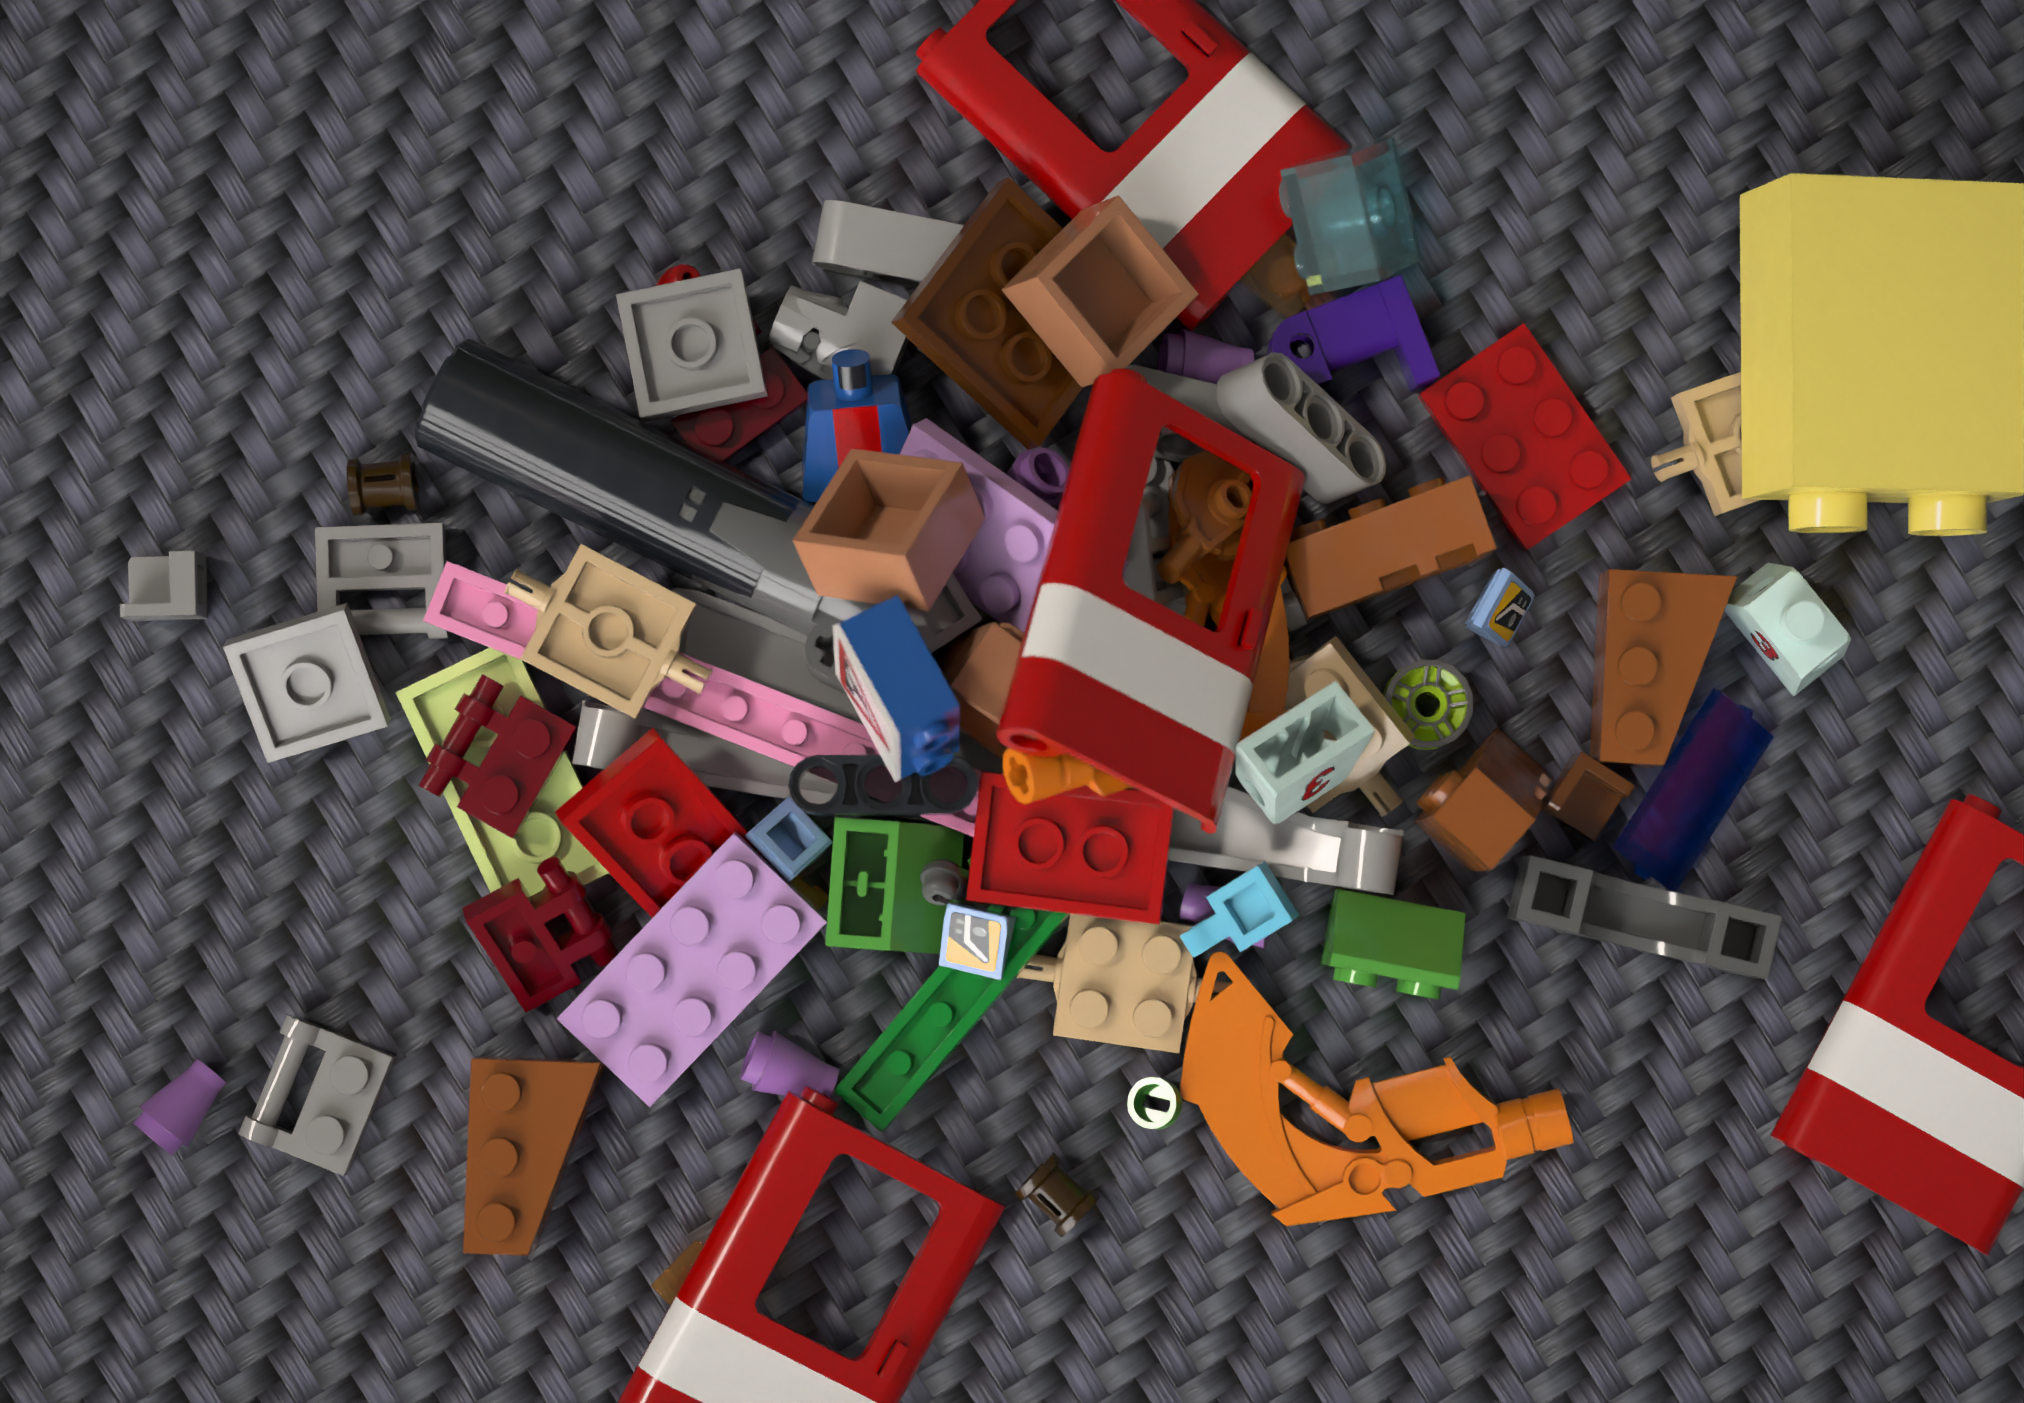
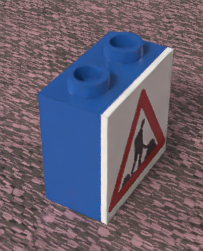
[833,595,960,782]

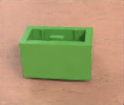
[825,817,964,954]
[1320,889,1465,1000]

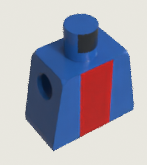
[802,349,913,502]

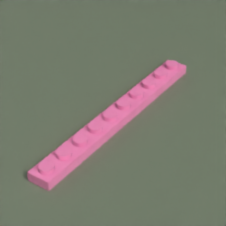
[423,561,981,838]

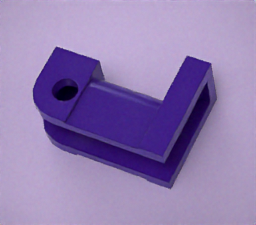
[1267,275,1440,392]

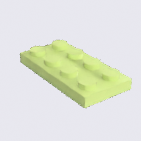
[396,647,610,896]

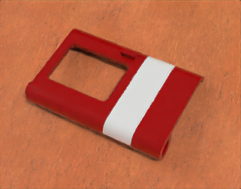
[915,0,1361,332]
[997,368,1306,834]
[1769,794,2024,1256]
[617,1085,1006,1403]

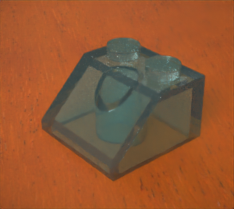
[1279,136,1423,295]

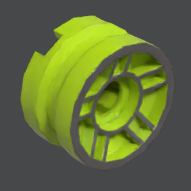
[1382,660,1473,750]

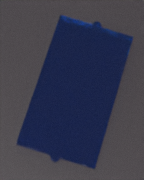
[1612,688,1774,892]

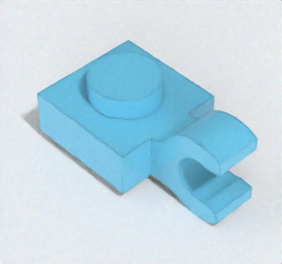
[1180,861,1299,958]

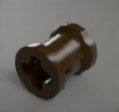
[347,453,419,516]
[1015,1152,1100,1237]

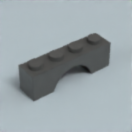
[1507,855,1782,979]

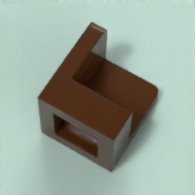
[1541,751,1635,842]

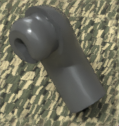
[920,859,991,910]

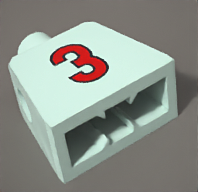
[1724,563,1851,696]
[1236,680,1375,824]

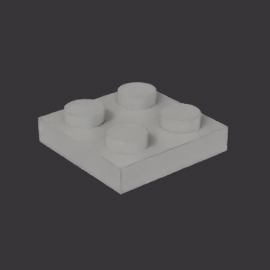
[616,268,768,422]
[223,603,391,763]

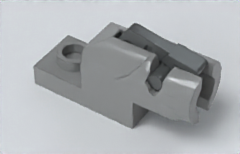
[769,281,923,380]

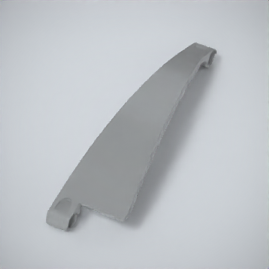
[572,588,1404,895]

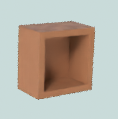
[1001,195,1198,387]
[793,449,985,611]
[937,622,1037,761]

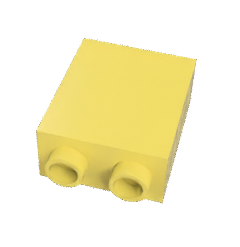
[1740,173,2024,536]

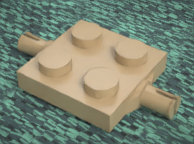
[1651,372,1760,517]
[504,544,713,720]
[1284,636,1415,817]
[1016,914,1232,1053]

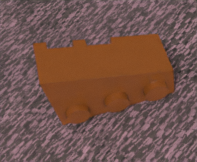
[1284,475,1497,621]
[1590,569,1737,768]
[1414,727,1554,872]
[463,1056,605,1256]

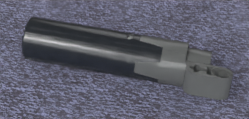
[415,339,878,695]

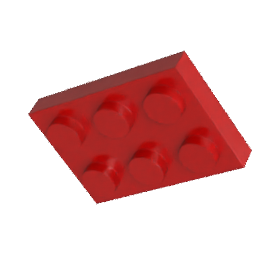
[1417,323,1631,552]
[555,728,772,918]
[966,771,1175,925]

